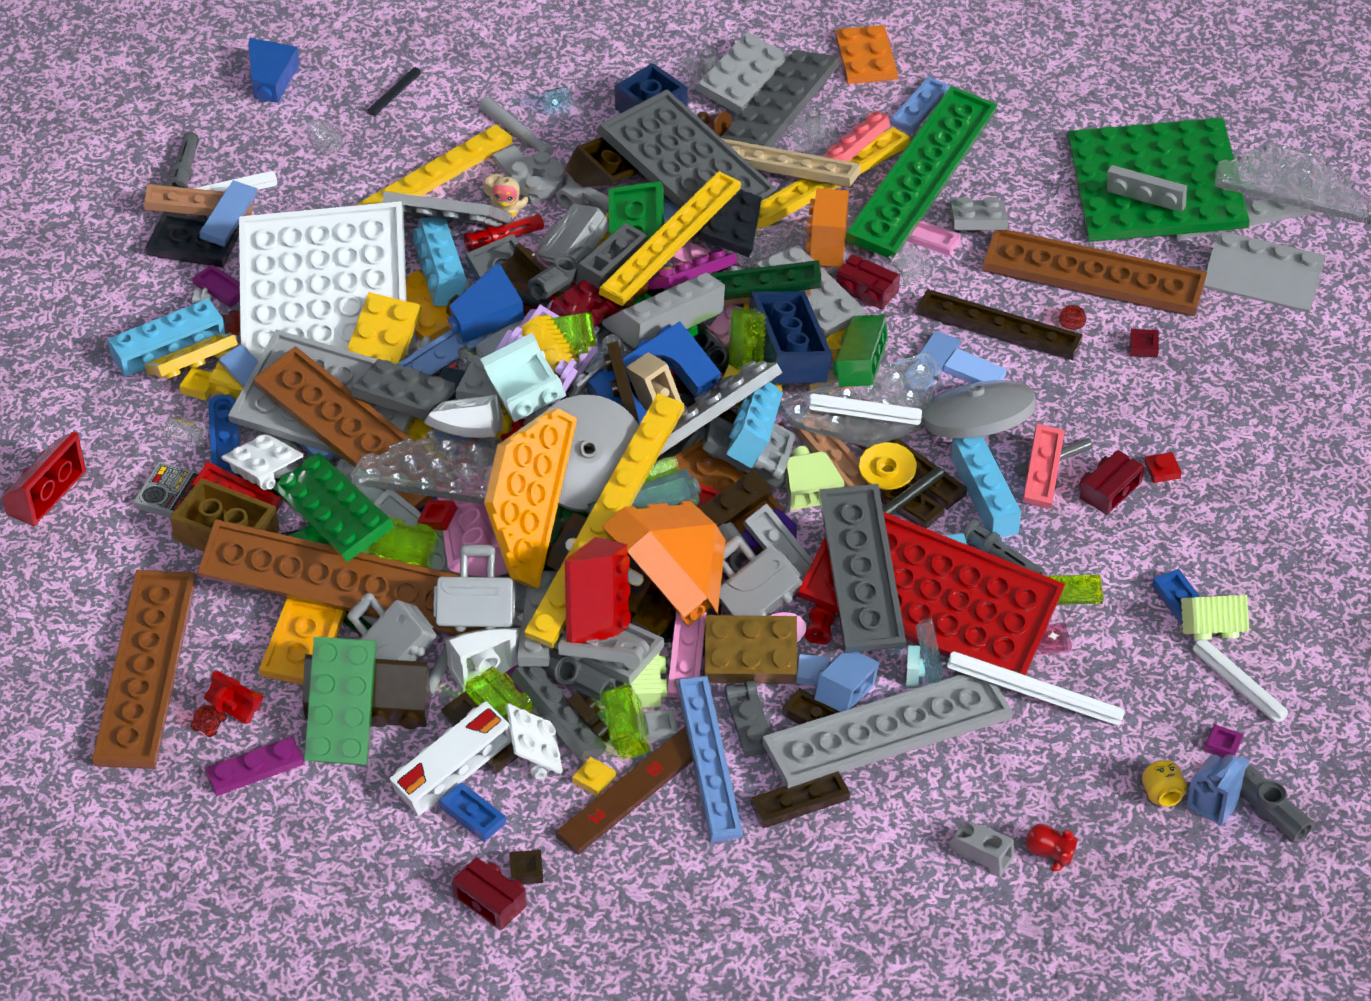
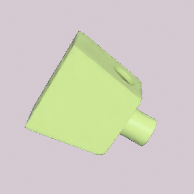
[785,446,844,511]

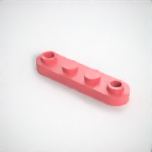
[823,111,890,161]

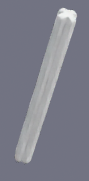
[947,651,1124,726]

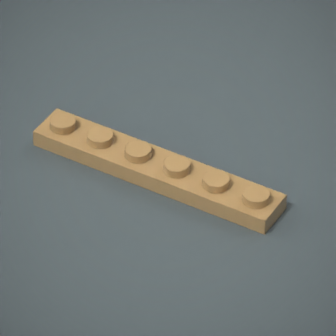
[722,138,861,187]

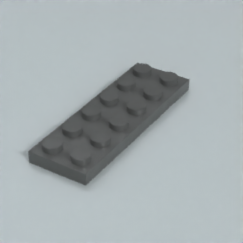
[720,50,840,147]
[819,484,906,653]

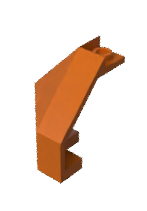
[602,500,726,627]

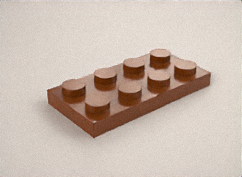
[667,439,785,535]

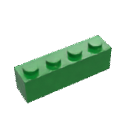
[833,314,888,387]

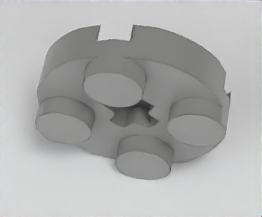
[512,152,564,198]

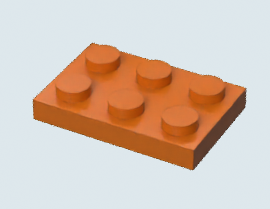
[835,25,898,84]

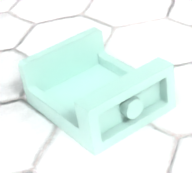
[480,333,566,422]

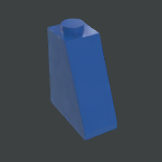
[248,38,300,103]
[448,263,524,343]

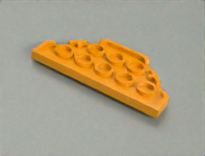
[484,408,577,589]

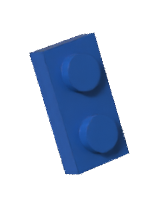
[1152,569,1200,627]
[439,782,506,842]

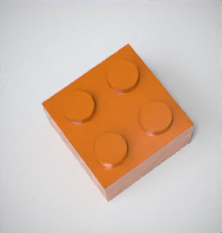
[805,188,849,267]

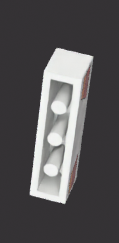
[389,701,512,816]

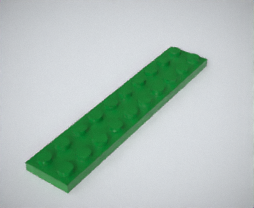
[845,86,998,260]

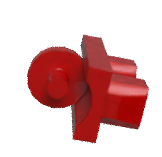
[204,671,263,724]

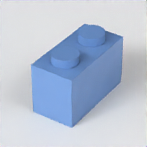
[814,651,879,712]

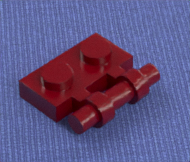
[550,280,620,329]

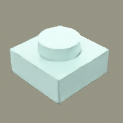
[906,645,926,687]

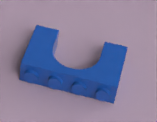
[587,321,721,425]

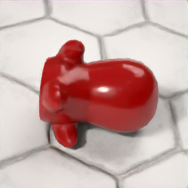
[1025,823,1079,872]

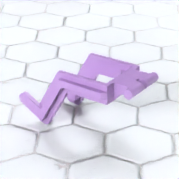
[495,299,600,405]

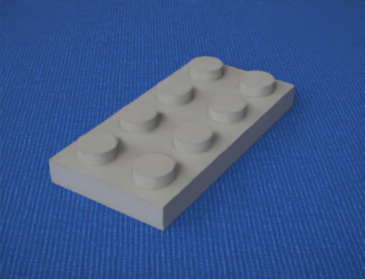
[696,32,790,115]
[756,245,867,337]

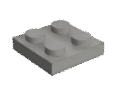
[950,197,1008,230]

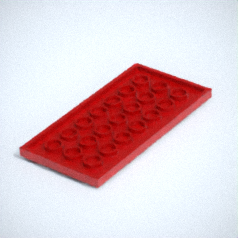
[798,512,1065,675]

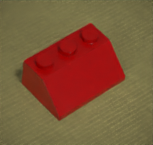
[2,431,86,527]
[564,537,631,643]

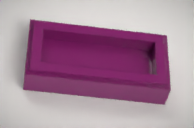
[192,264,240,308]

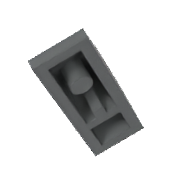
[575,223,648,289]

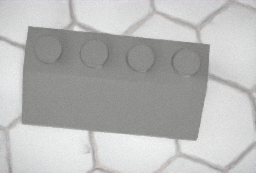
[1204,230,1326,313]
[602,272,725,349]

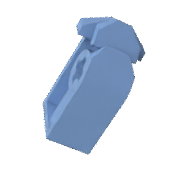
[1186,754,1250,826]

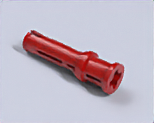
[463,213,544,252]
[804,604,836,645]

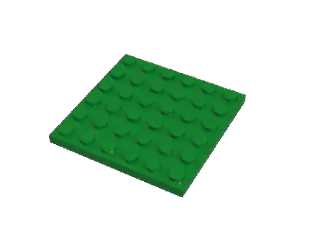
[1068,117,1250,242]

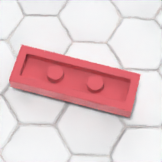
[1022,423,1065,509]

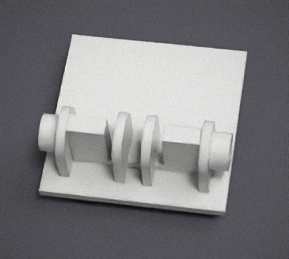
[222,433,303,490]
[506,703,563,780]

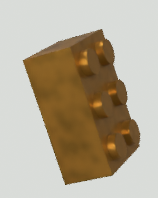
[170,478,280,552]
[705,615,797,684]

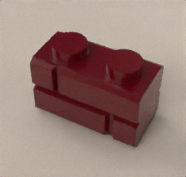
[836,254,900,309]
[1079,450,1144,515]
[452,857,527,931]

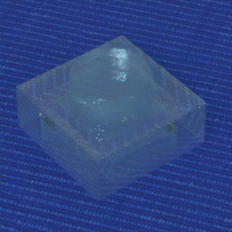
[543,85,571,116]

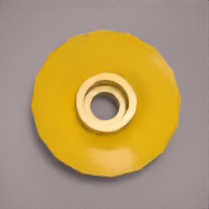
[859,442,917,490]

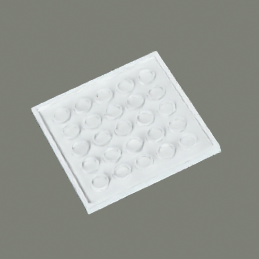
[239,201,408,361]

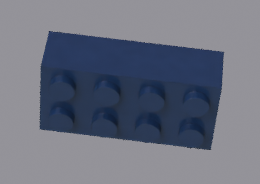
[747,291,832,384]

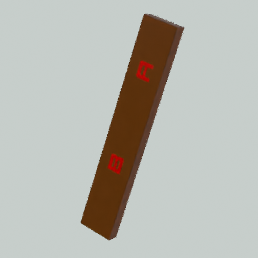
[556,726,693,855]

